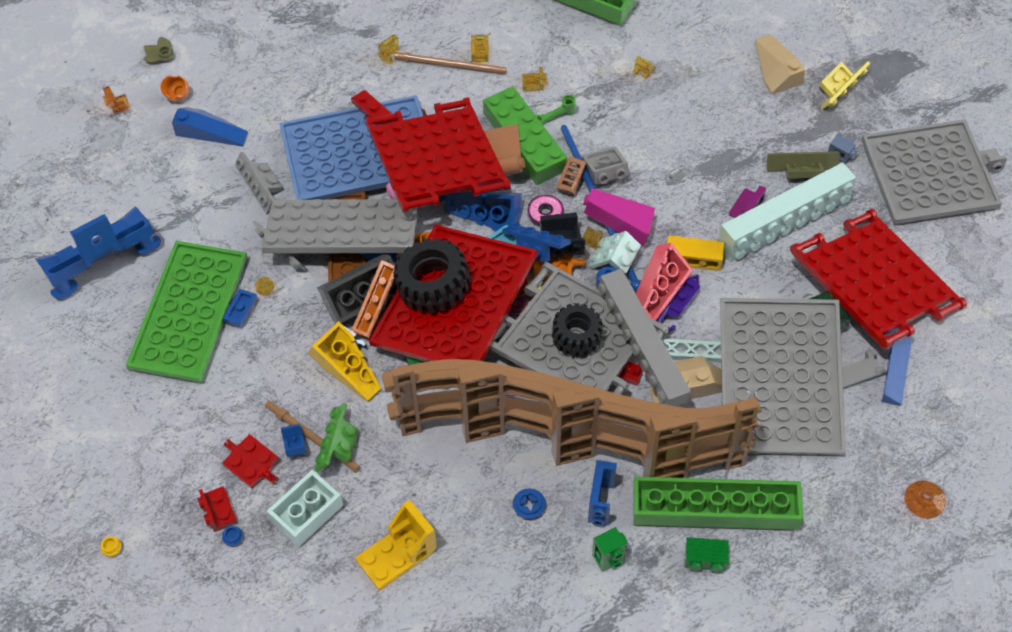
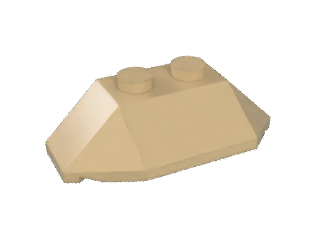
[650,356,722,404]

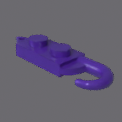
[656,275,700,332]

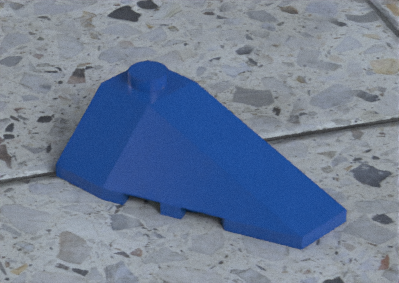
[445,192,522,231]

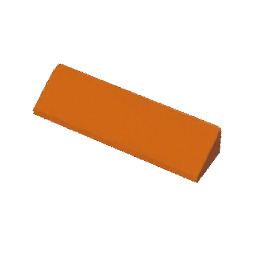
[351,260,395,339]

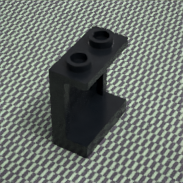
[540,212,585,258]

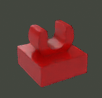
[619,362,643,386]

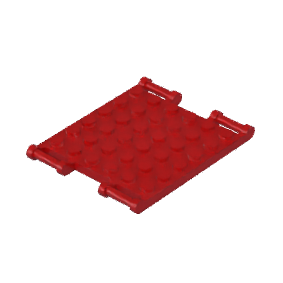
[365,97,511,212]
[790,209,967,349]

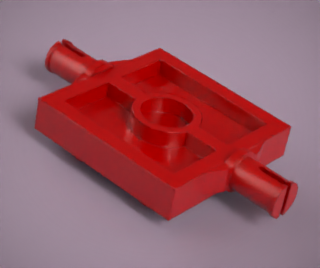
[222,434,280,489]

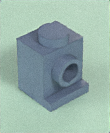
[828,132,858,164]

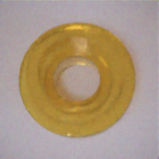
[255,277,274,295]

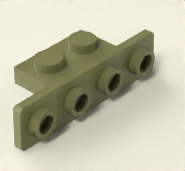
[766,151,840,180]

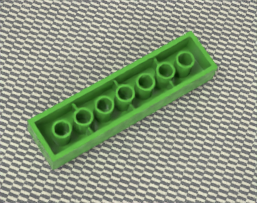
[633,477,803,530]

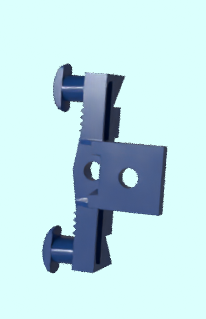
[35,206,161,299]

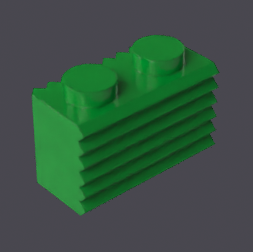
[684,537,729,573]

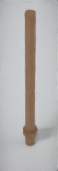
[394,52,506,74]

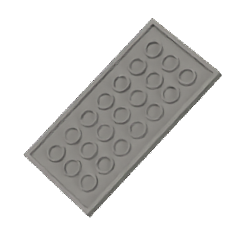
[261,199,419,253]

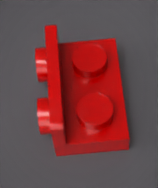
[197,486,238,532]

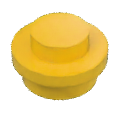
[100,536,122,557]

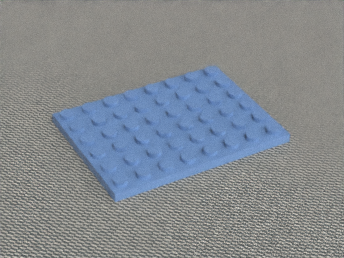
[279,95,423,200]

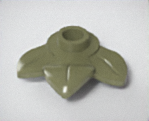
[144,37,174,63]

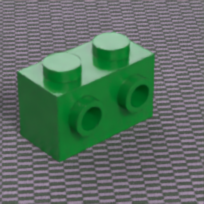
[592,527,627,572]

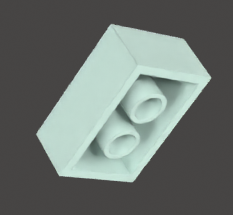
[267,470,343,547]

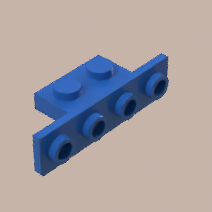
[502,223,571,262]

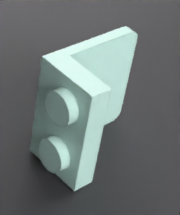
[589,231,641,274]

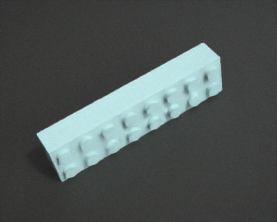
[719,162,856,262]

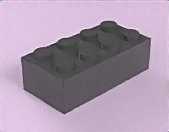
[317,254,398,323]

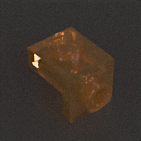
[102,86,130,114]

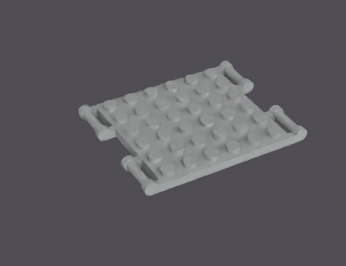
[489,262,669,394]

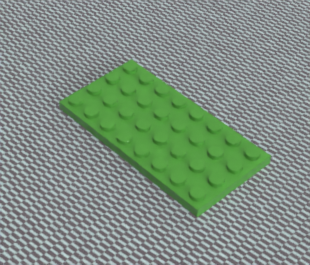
[126,241,248,383]

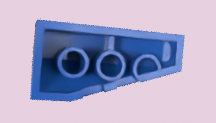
[172,107,248,147]

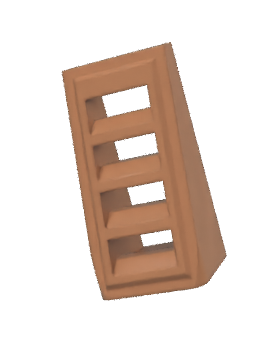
[556,156,587,196]

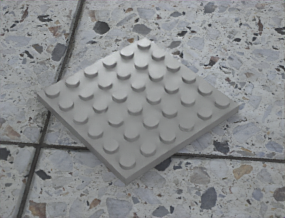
[861,119,1002,224]

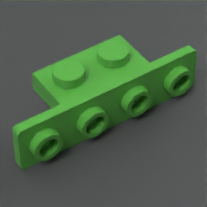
[314,403,359,473]

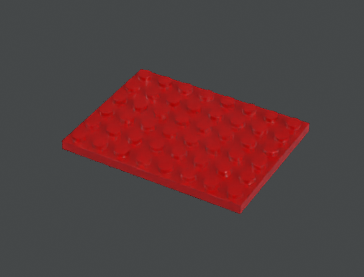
[369,224,538,362]

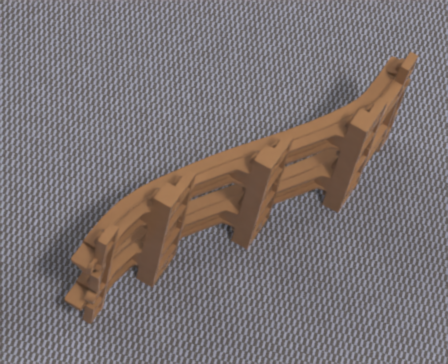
[382,359,762,478]

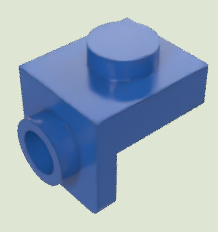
[281,424,307,457]

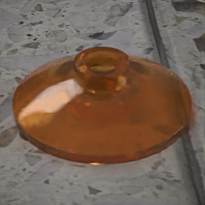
[904,480,946,519]

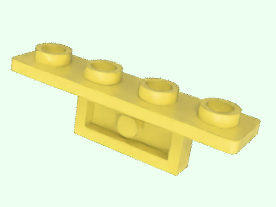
[818,61,870,110]

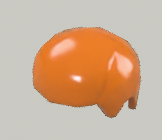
[160,75,189,102]

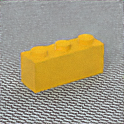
[667,236,724,271]

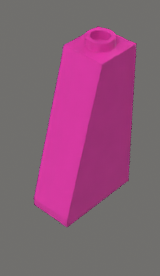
[583,188,655,246]

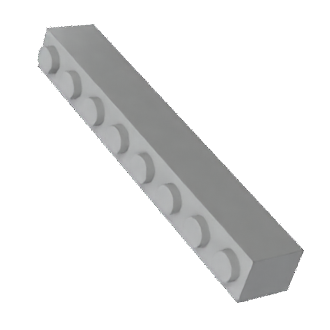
[598,269,691,406]

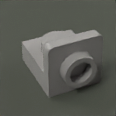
[980,148,1007,172]

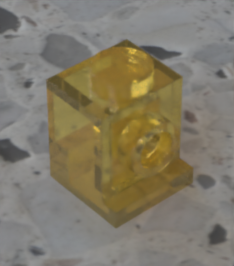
[471,35,489,62]

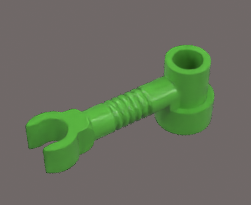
[536,94,576,126]

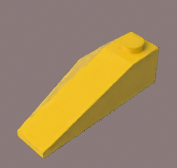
[308,321,381,402]

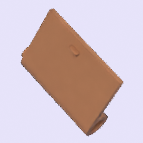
[484,124,525,175]

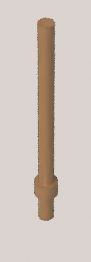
[265,400,360,473]

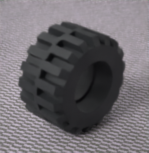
[552,303,603,357]

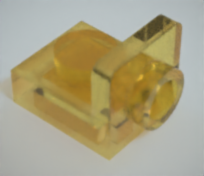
[378,34,399,65]
[522,67,547,92]

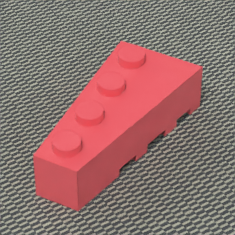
[636,243,693,320]

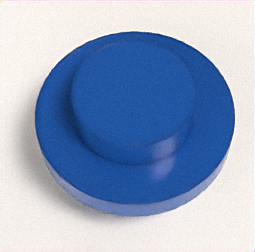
[222,526,243,546]

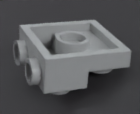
[582,146,629,184]

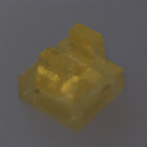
[633,56,656,79]

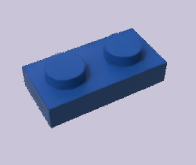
[223,289,258,328]

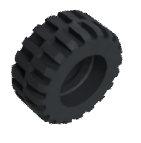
[393,238,470,313]

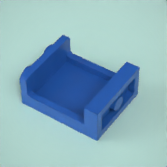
[588,460,617,526]

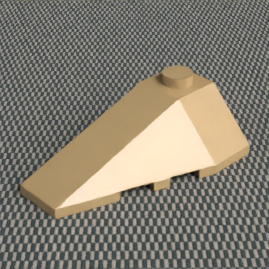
[755,34,806,94]

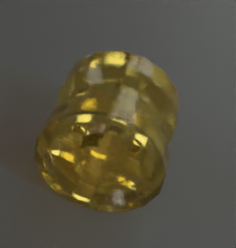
[583,227,603,249]

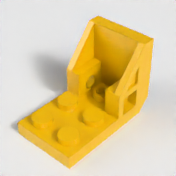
[355,499,437,592]

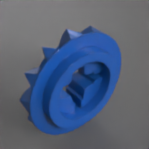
[513,488,546,520]

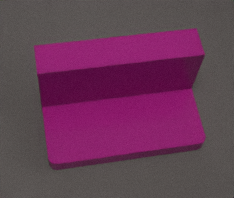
[729,185,766,218]

